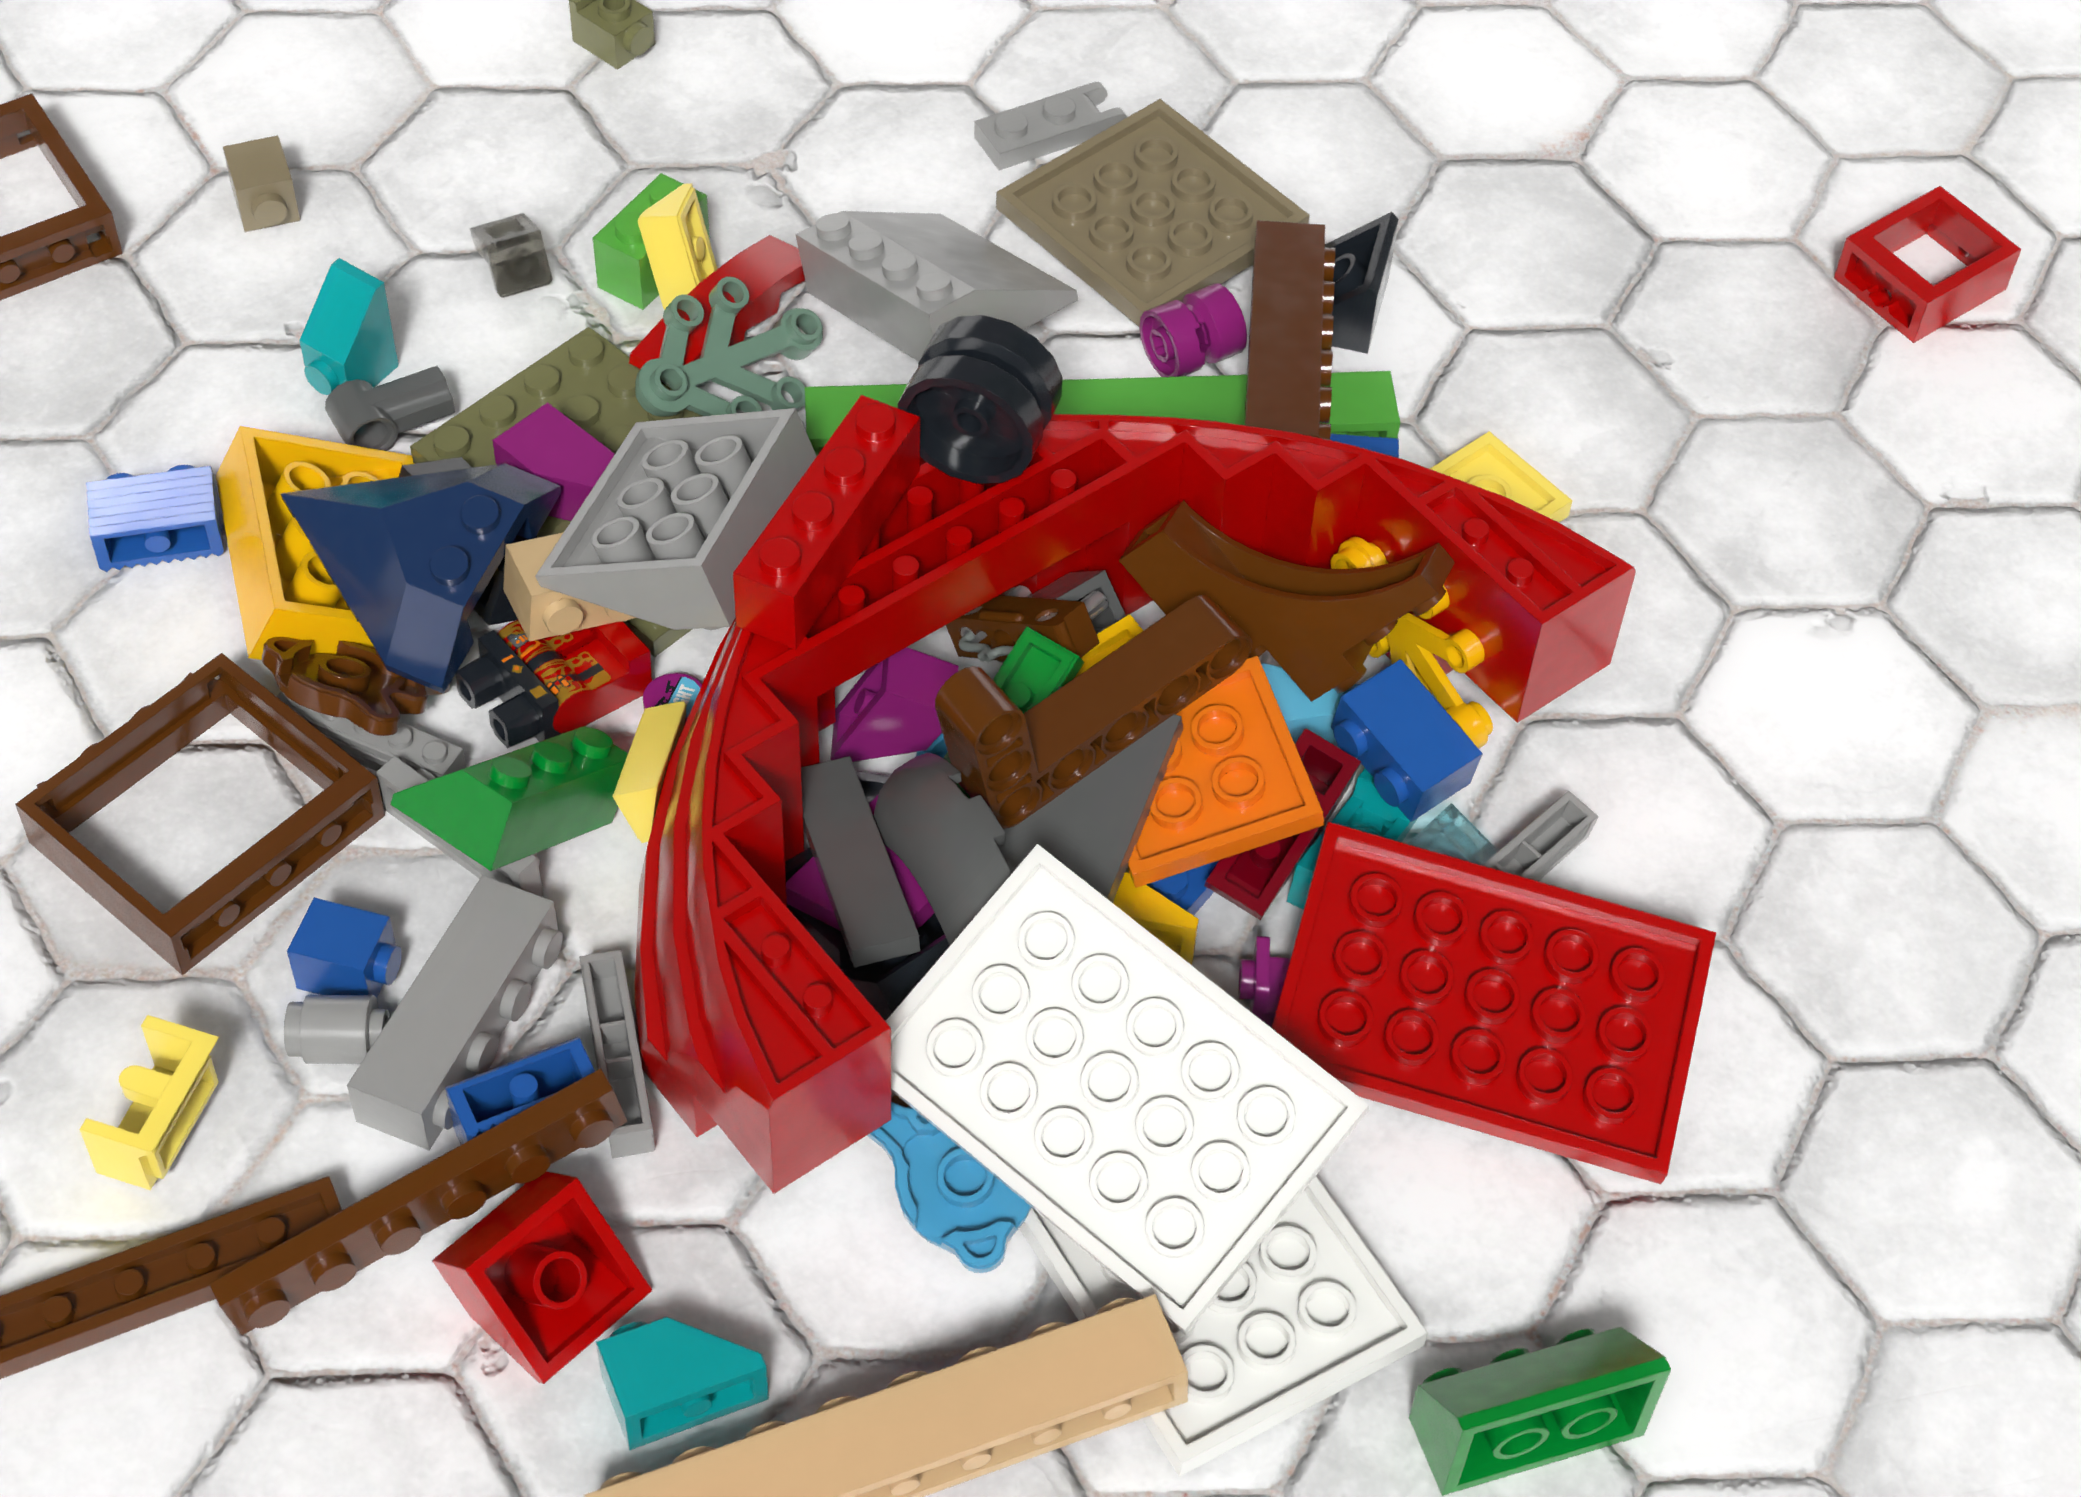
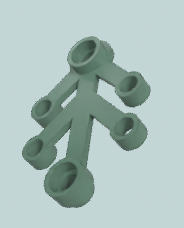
[635,277,823,417]

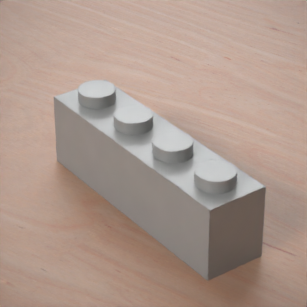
[347,875,563,1151]

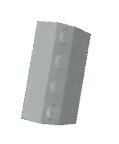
[795,211,1078,361]
[535,408,817,630]

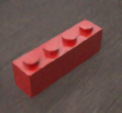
[733,395,920,650]

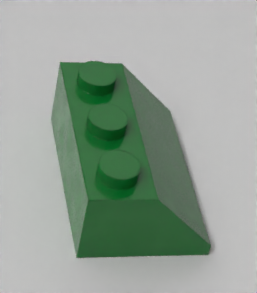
[390,726,628,871]
[1409,1326,1672,1496]

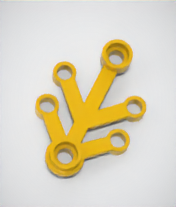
[1331,537,1493,749]

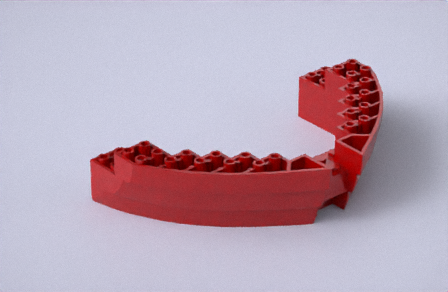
[635,414,1636,1194]

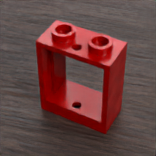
[1834,186,2021,343]

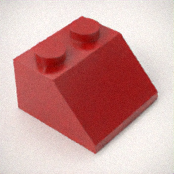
[431,1171,653,1384]

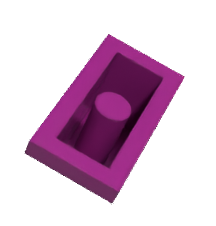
[830,647,959,762]

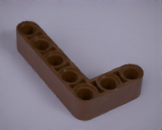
[935,595,1253,829]

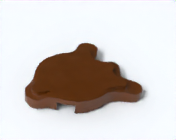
[262,637,450,736]

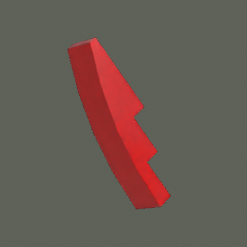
[629,235,805,369]

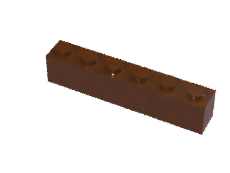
[1244,220,1335,440]

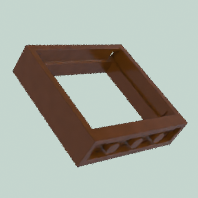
[0,93,123,300]
[15,653,385,975]

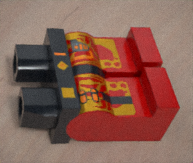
[456,620,652,749]

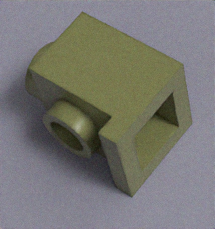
[569,0,655,70]

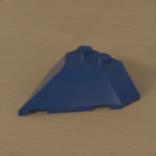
[280,463,562,694]

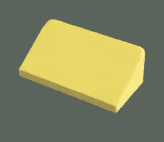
[638,183,717,310]
[613,701,687,843]

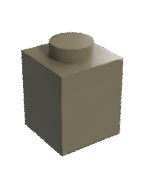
[223,135,300,232]

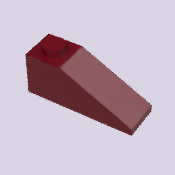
[1204,728,1361,921]

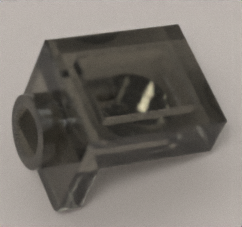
[470,213,552,298]

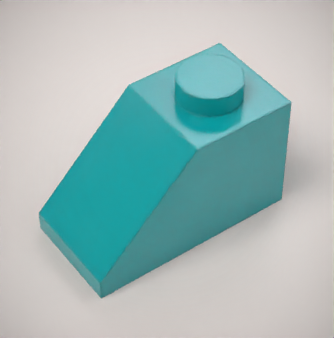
[299,258,399,395]
[596,1317,769,1450]

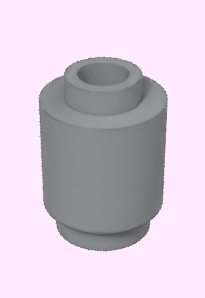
[284,995,390,1064]

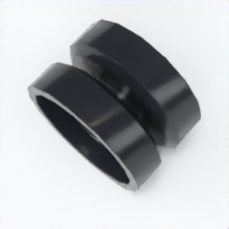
[898,315,1063,484]

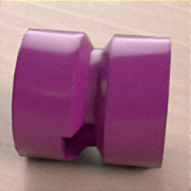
[1139,283,1247,377]

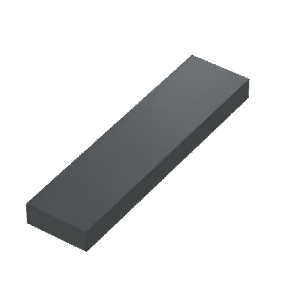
[801,756,920,968]

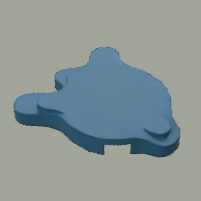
[867,1102,1032,1273]

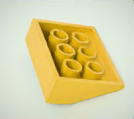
[216,426,414,660]

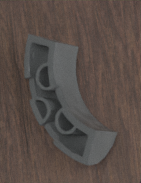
[873,752,1015,946]

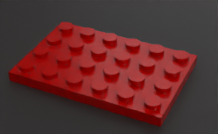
[1271,822,1716,1184]

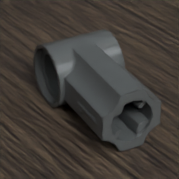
[325,366,455,451]

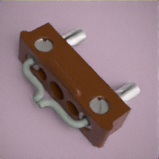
[946,585,1108,663]

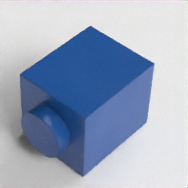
[287,897,402,999]

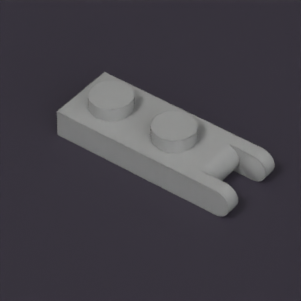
[974,82,1127,170]

